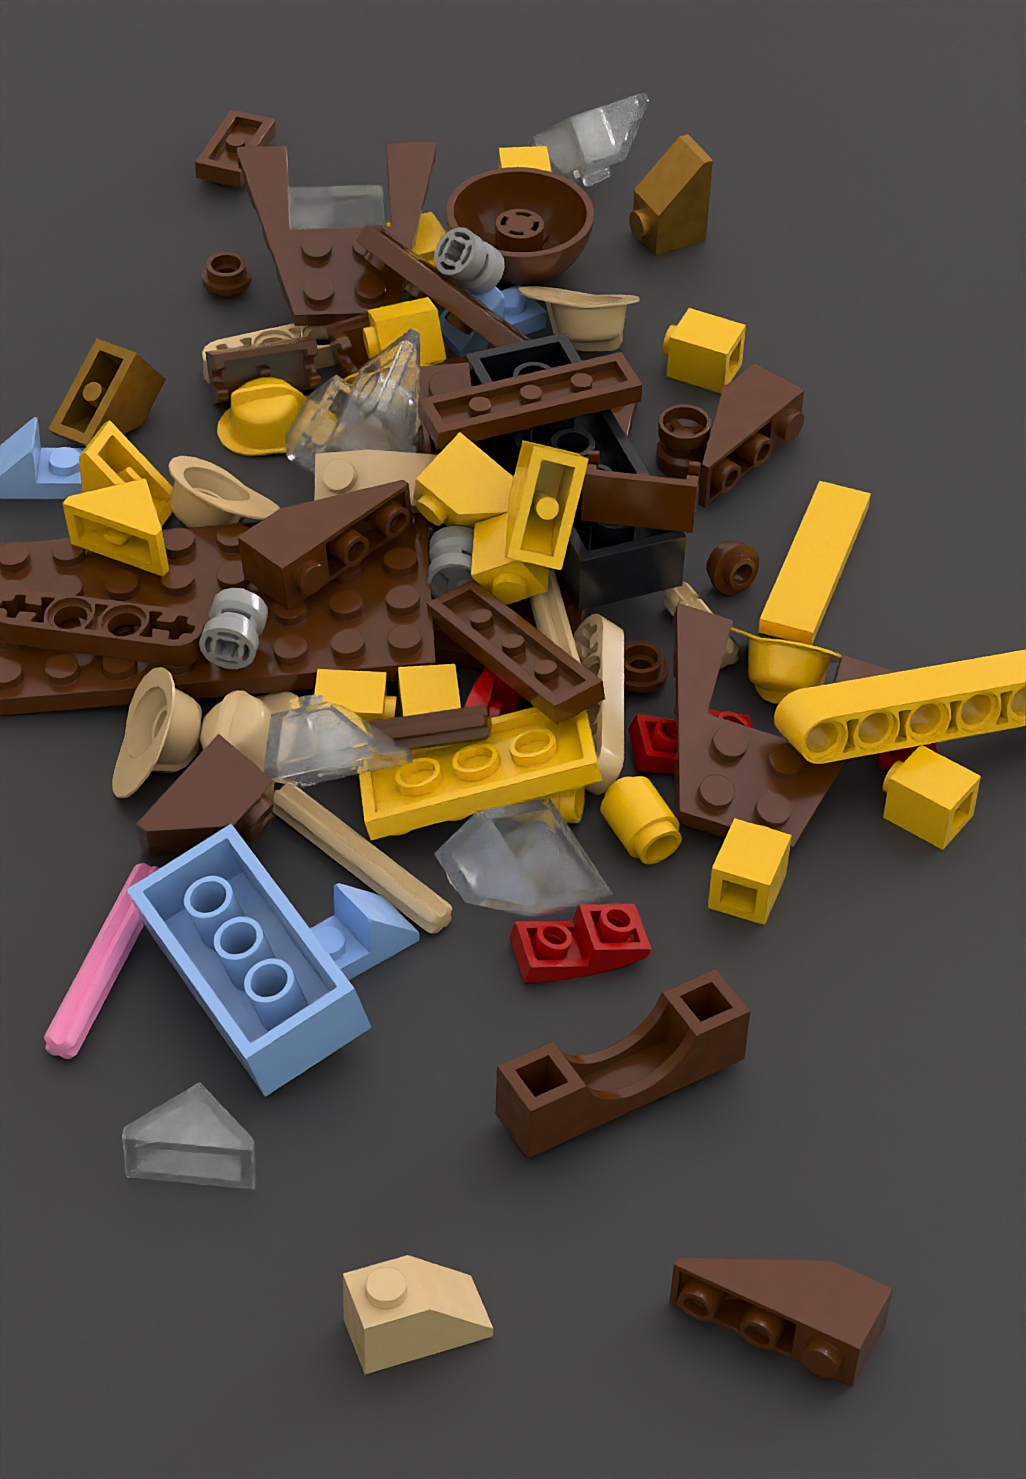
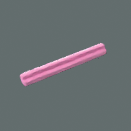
[44,862,160,1059]

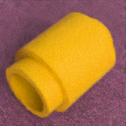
[600,776,682,864]

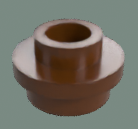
[201,252,252,297]
[706,541,759,595]
[624,641,668,693]

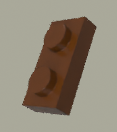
[195,109,276,188]

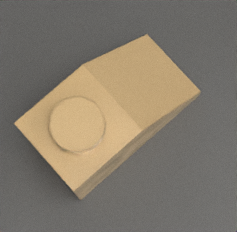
[343,1255,494,1374]

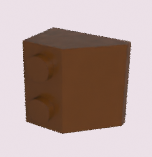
[137,734,275,856]

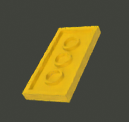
[357,707,602,840]

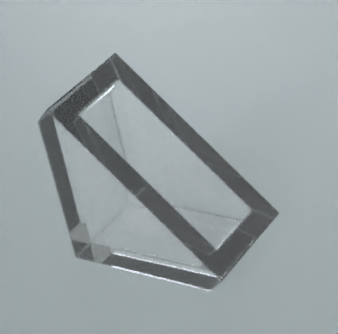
[121,1082,256,1190]

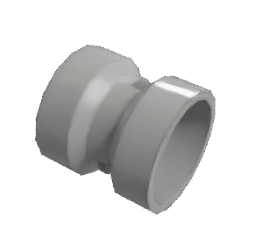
[434,227,504,294]
[427,525,474,598]
[199,588,268,669]

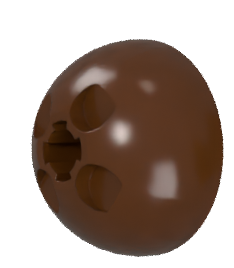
[446,167,594,286]

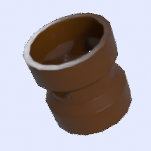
[656,404,711,479]

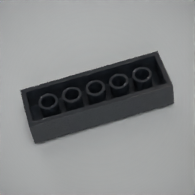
[465,333,687,611]

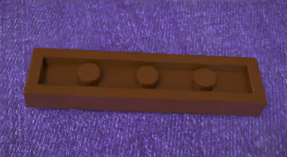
[355,224,531,350]
[418,352,643,450]
[426,580,605,724]

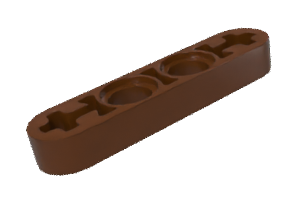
[0,589,204,666]

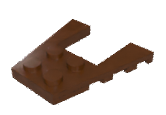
[237,142,436,326]
[673,603,896,855]

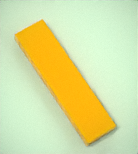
[758,481,871,645]

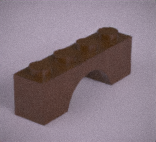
[495,968,751,1159]

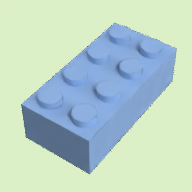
[127,824,372,1097]

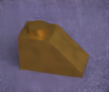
[629,134,713,256]
[48,338,166,447]

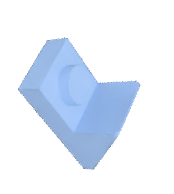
[439,285,546,357]
[0,417,85,499]
[310,883,419,980]

